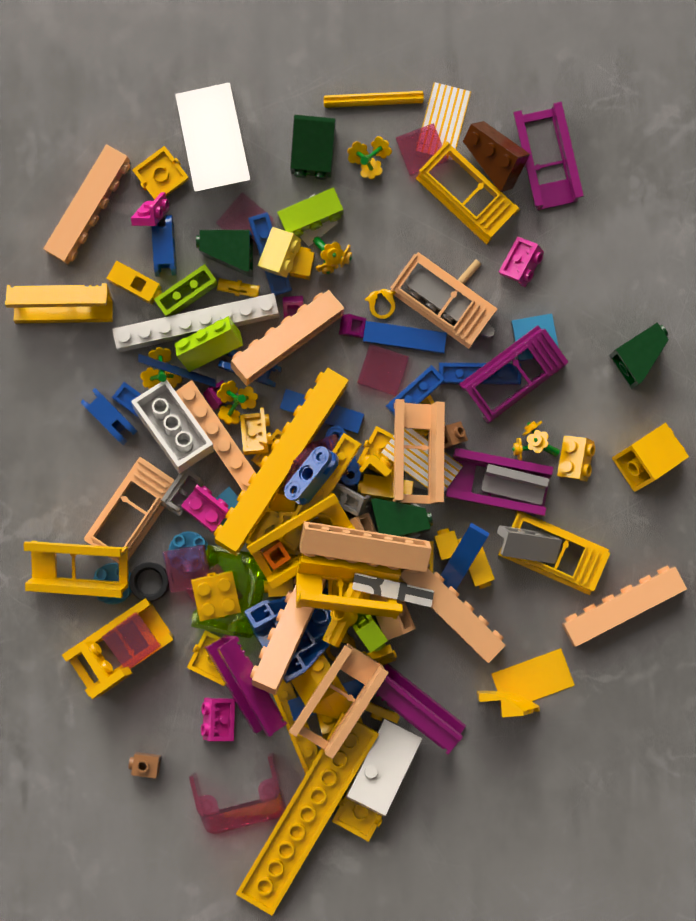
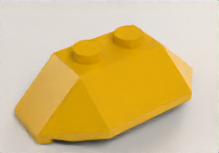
[291,653,353,719]

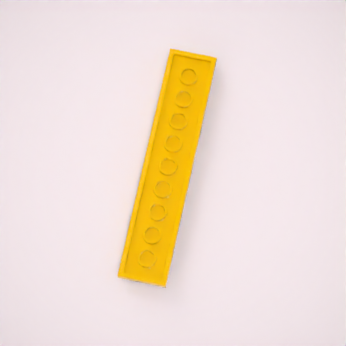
[236,712,379,916]

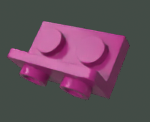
[131,192,169,226]
[499,236,544,287]
[181,484,229,533]
[201,698,235,741]

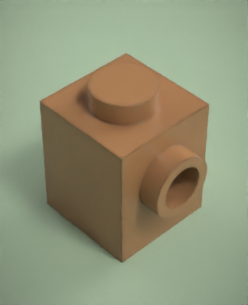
[444,421,468,450]
[128,752,161,778]

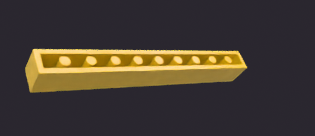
[214,367,349,557]

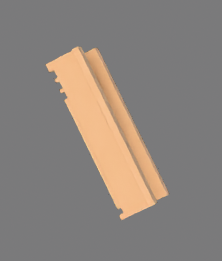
[390,252,498,349]
[393,399,445,504]
[84,457,174,563]
[289,643,389,759]

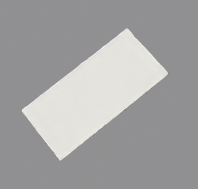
[176,83,250,192]

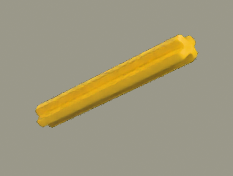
[323,91,424,108]

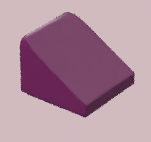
[283,295,304,318]
[339,314,366,338]
[203,380,228,410]

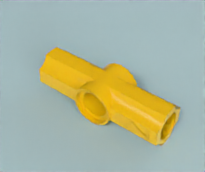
[322,582,366,648]

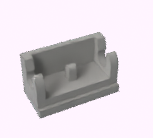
[161,469,203,517]
[333,480,372,517]

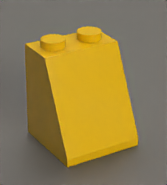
[612,422,689,492]

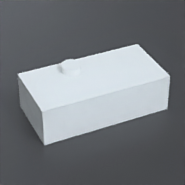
[131,379,214,474]
[346,719,422,816]

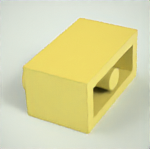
[258,227,301,278]

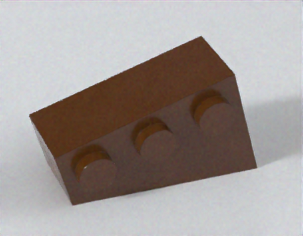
[463,121,530,192]

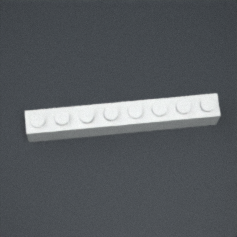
[112,293,280,352]

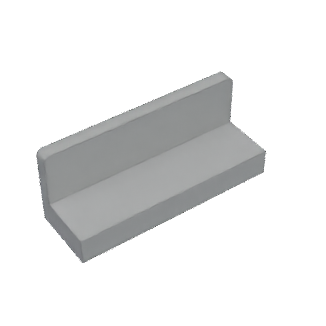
[481,464,549,505]
[497,525,562,564]

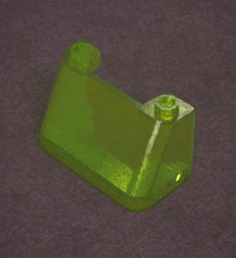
[191,545,266,638]

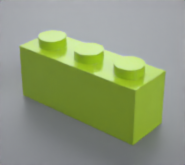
[277,187,344,237]
[154,264,218,317]
[175,316,243,372]
[352,613,388,653]

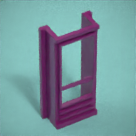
[513,101,584,211]
[459,325,568,424]
[445,448,553,516]
[204,635,287,737]
[376,663,466,754]

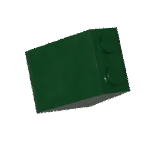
[290,115,336,180]
[196,230,253,277]
[609,322,669,389]
[371,498,433,537]

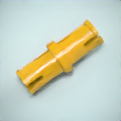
[217,278,260,297]

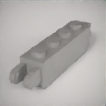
[397,265,495,339]

